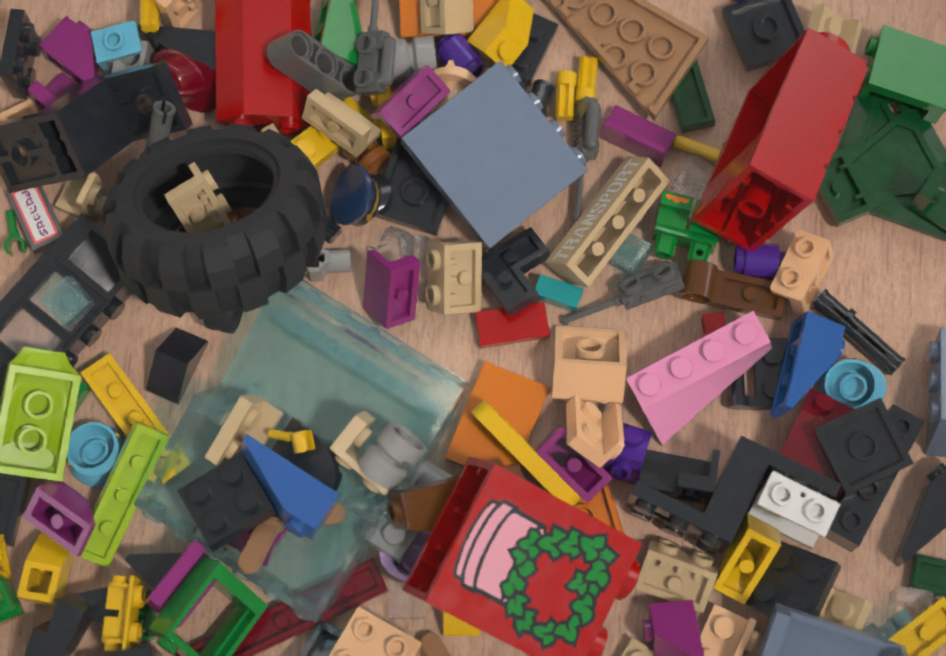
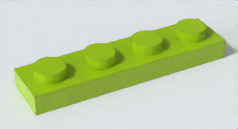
[79,421,170,568]

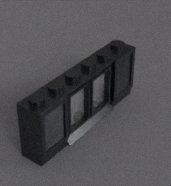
[0,213,133,402]

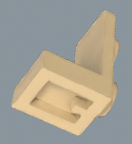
[55,172,108,223]
[330,410,391,495]

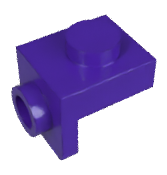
[604,423,652,484]

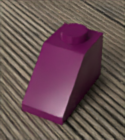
[39,16,100,85]
[535,424,613,503]
[23,482,96,557]
[643,600,704,656]

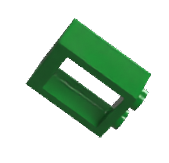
[149,556,268,656]

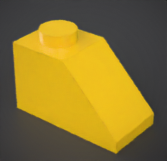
[467,0,534,67]
[713,513,781,605]

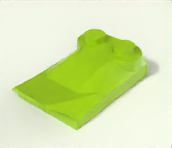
[0,346,82,482]

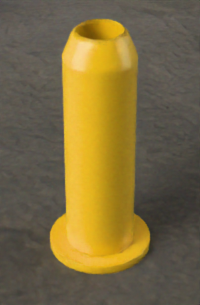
[673,136,723,165]

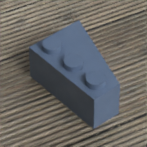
[925,328,946,457]

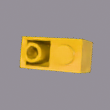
[17,531,74,607]

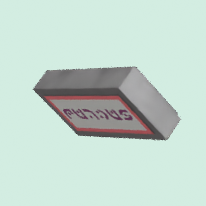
[6,186,64,254]

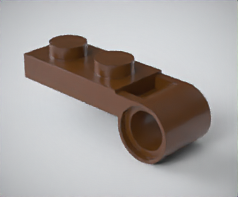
[680,260,785,321]

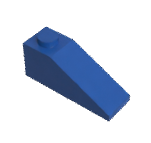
[770,311,845,418]
[241,434,340,541]

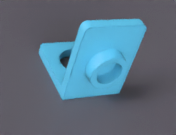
[91,21,142,75]

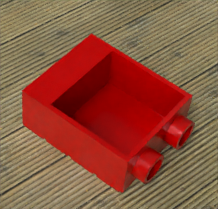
[692,28,869,252]

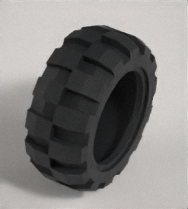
[102,124,328,319]

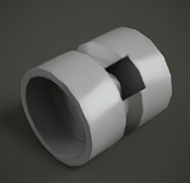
[392,35,437,84]
[358,421,427,491]

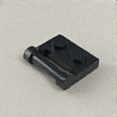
[727,338,788,410]

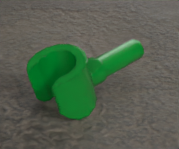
[4,210,28,257]

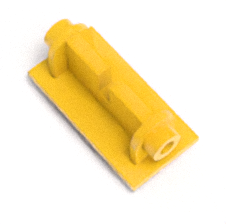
[101,575,146,652]

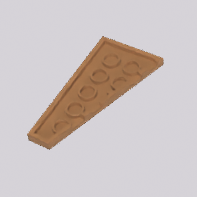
[546,0,709,121]

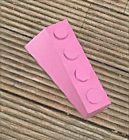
[626,311,772,446]

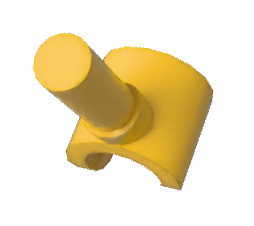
[268,429,315,453]

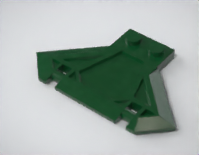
[818,90,946,241]

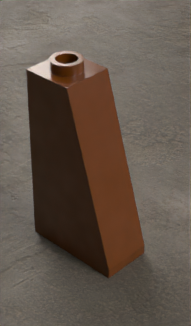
[387,464,523,531]

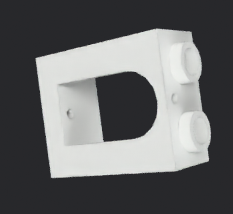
[748,471,840,550]

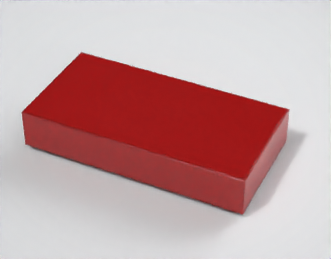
[475,302,550,349]

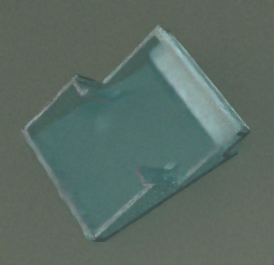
[134,280,471,623]

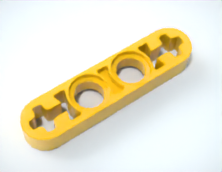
[471,399,582,506]

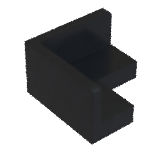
[637,449,721,505]

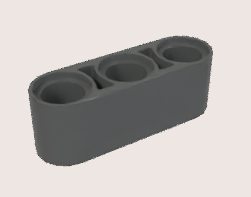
[267,30,357,101]

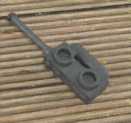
[353,0,396,96]
[572,96,601,221]
[561,261,685,325]

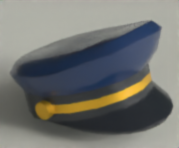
[329,164,391,227]

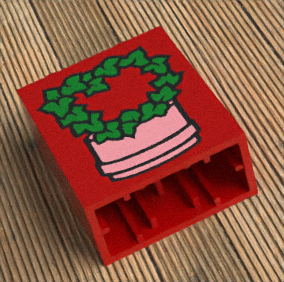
[402,457,642,656]

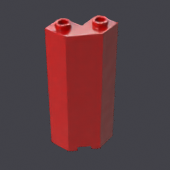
[215,0,311,135]

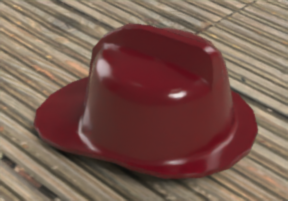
[151,48,216,113]

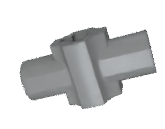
[305,247,351,282]

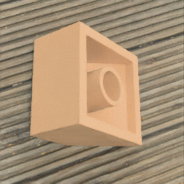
[552,325,627,404]

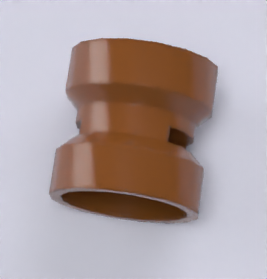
[342,142,390,175]

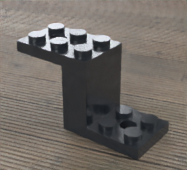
[0,60,193,193]
[626,435,842,555]

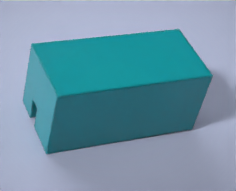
[535,274,583,313]

